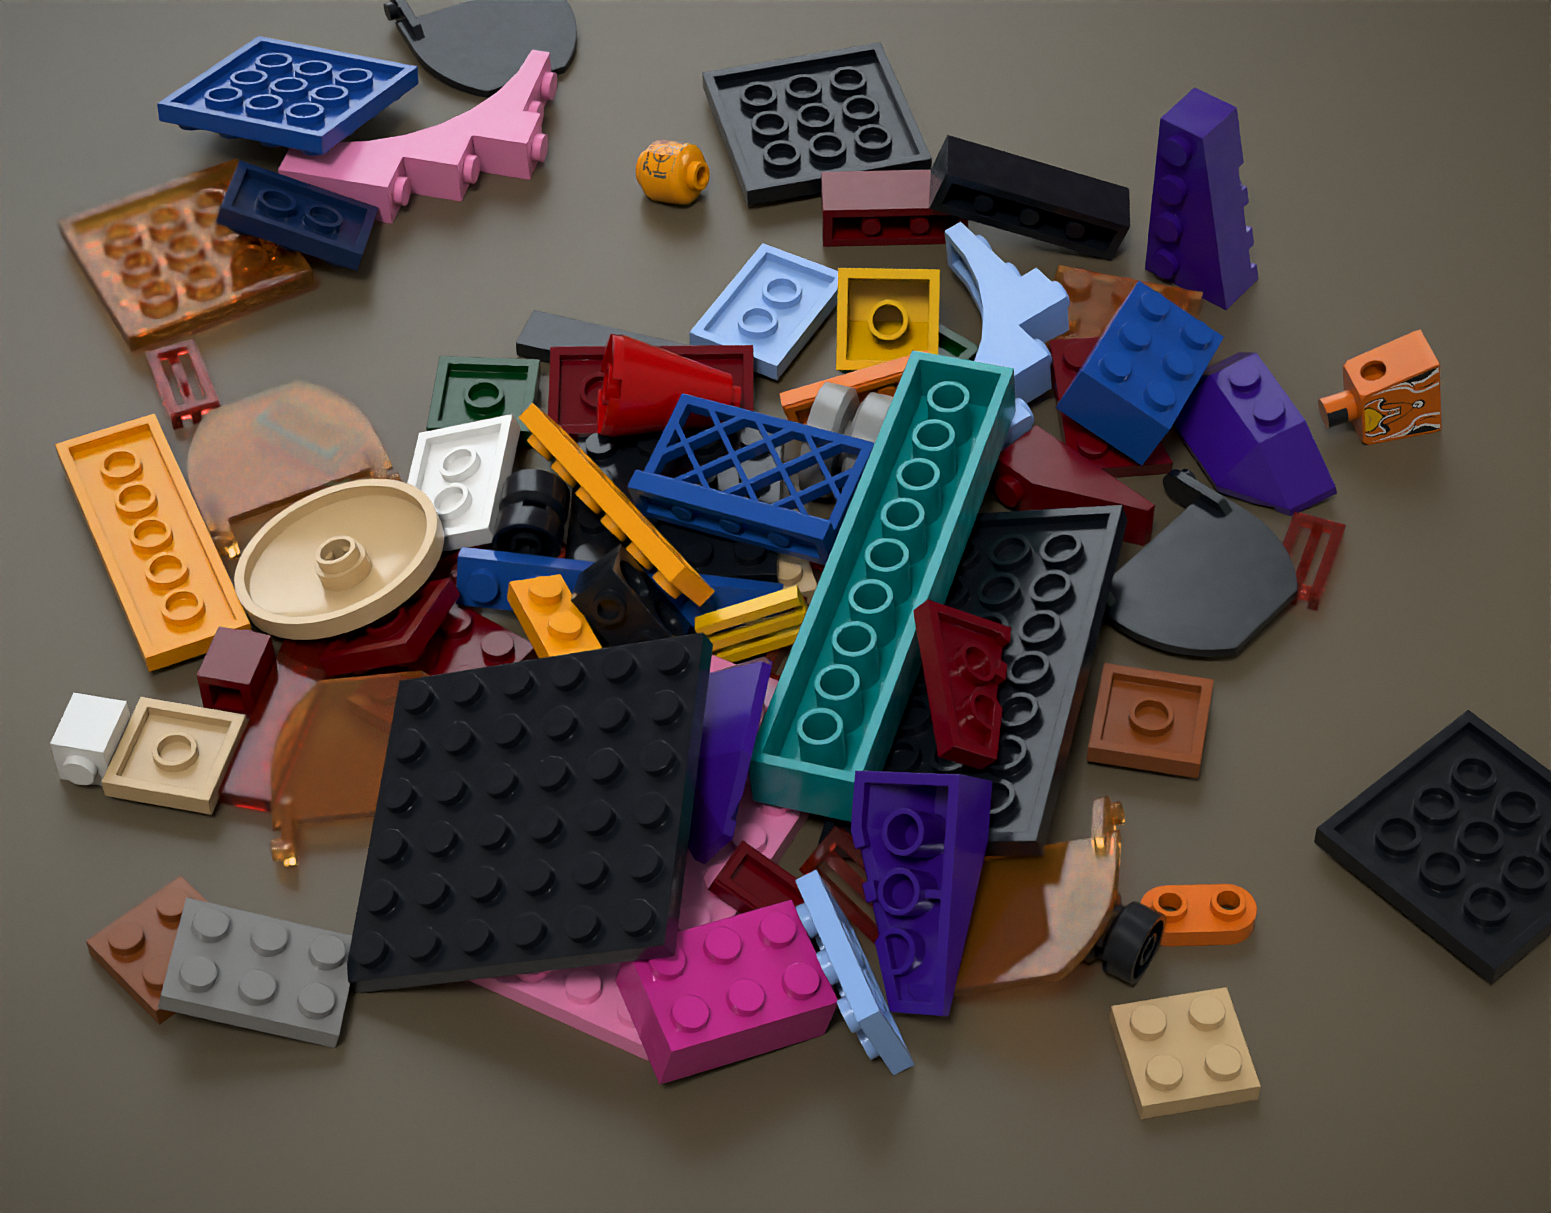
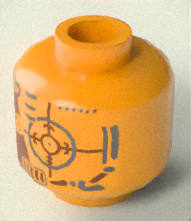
[636,140,710,205]

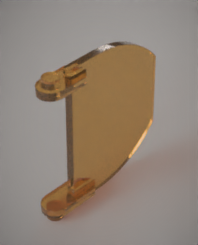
[187,380,402,561]
[270,670,430,867]
[953,796,1125,997]

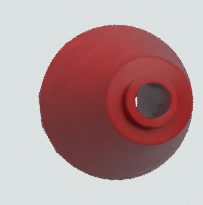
[596,334,741,437]

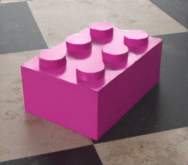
[615,900,838,1085]

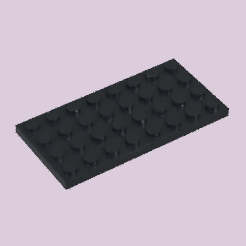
[818,505,1128,858]

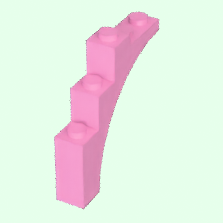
[278,50,557,224]

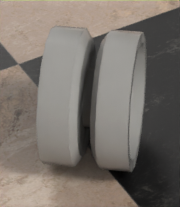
[798,382,893,498]

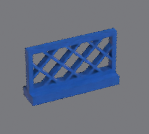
[627,393,875,565]

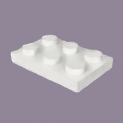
[407,414,521,552]

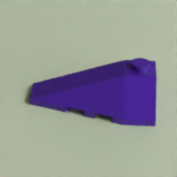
[851,770,992,1016]

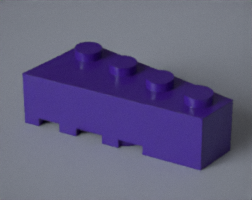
[1145,87,1259,310]

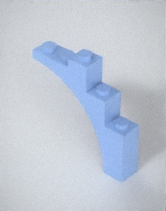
[945,222,1070,451]

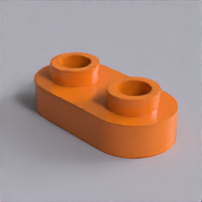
[1140,884,1257,947]

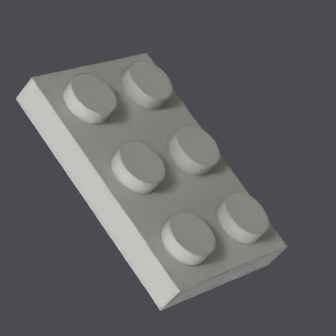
[158,898,352,1048]

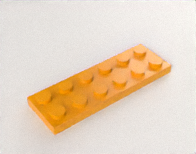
[55,413,252,672]

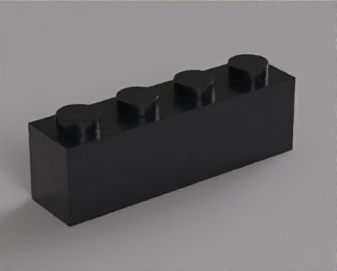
[929,135,1130,261]

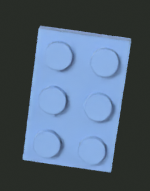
[689,243,838,380]
[795,870,915,1075]

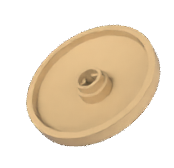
[234,479,444,640]

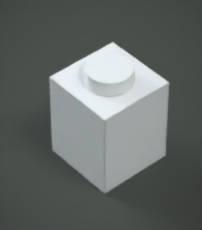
[50,693,131,786]

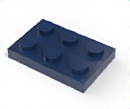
[216,161,379,271]

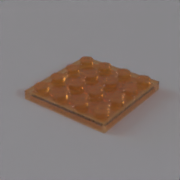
[58,158,315,352]

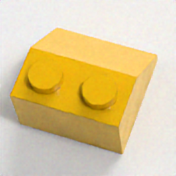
[836,268,940,370]

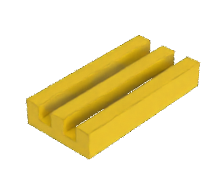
[695,585,808,663]

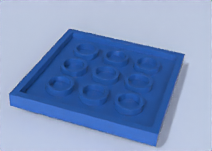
[157,36,419,156]

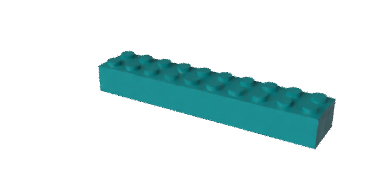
[749,350,1016,822]

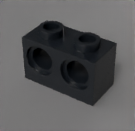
[571,544,690,647]

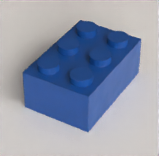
[1055,281,1224,465]

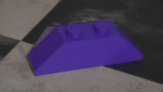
[1172,352,1337,516]
[688,657,773,865]

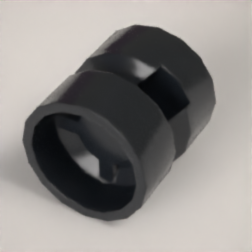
[492,469,570,558]
[1057,880,1166,985]

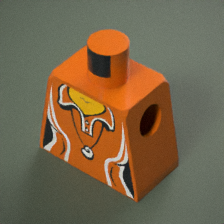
[1318,329,1441,445]

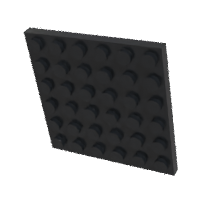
[347,632,713,993]

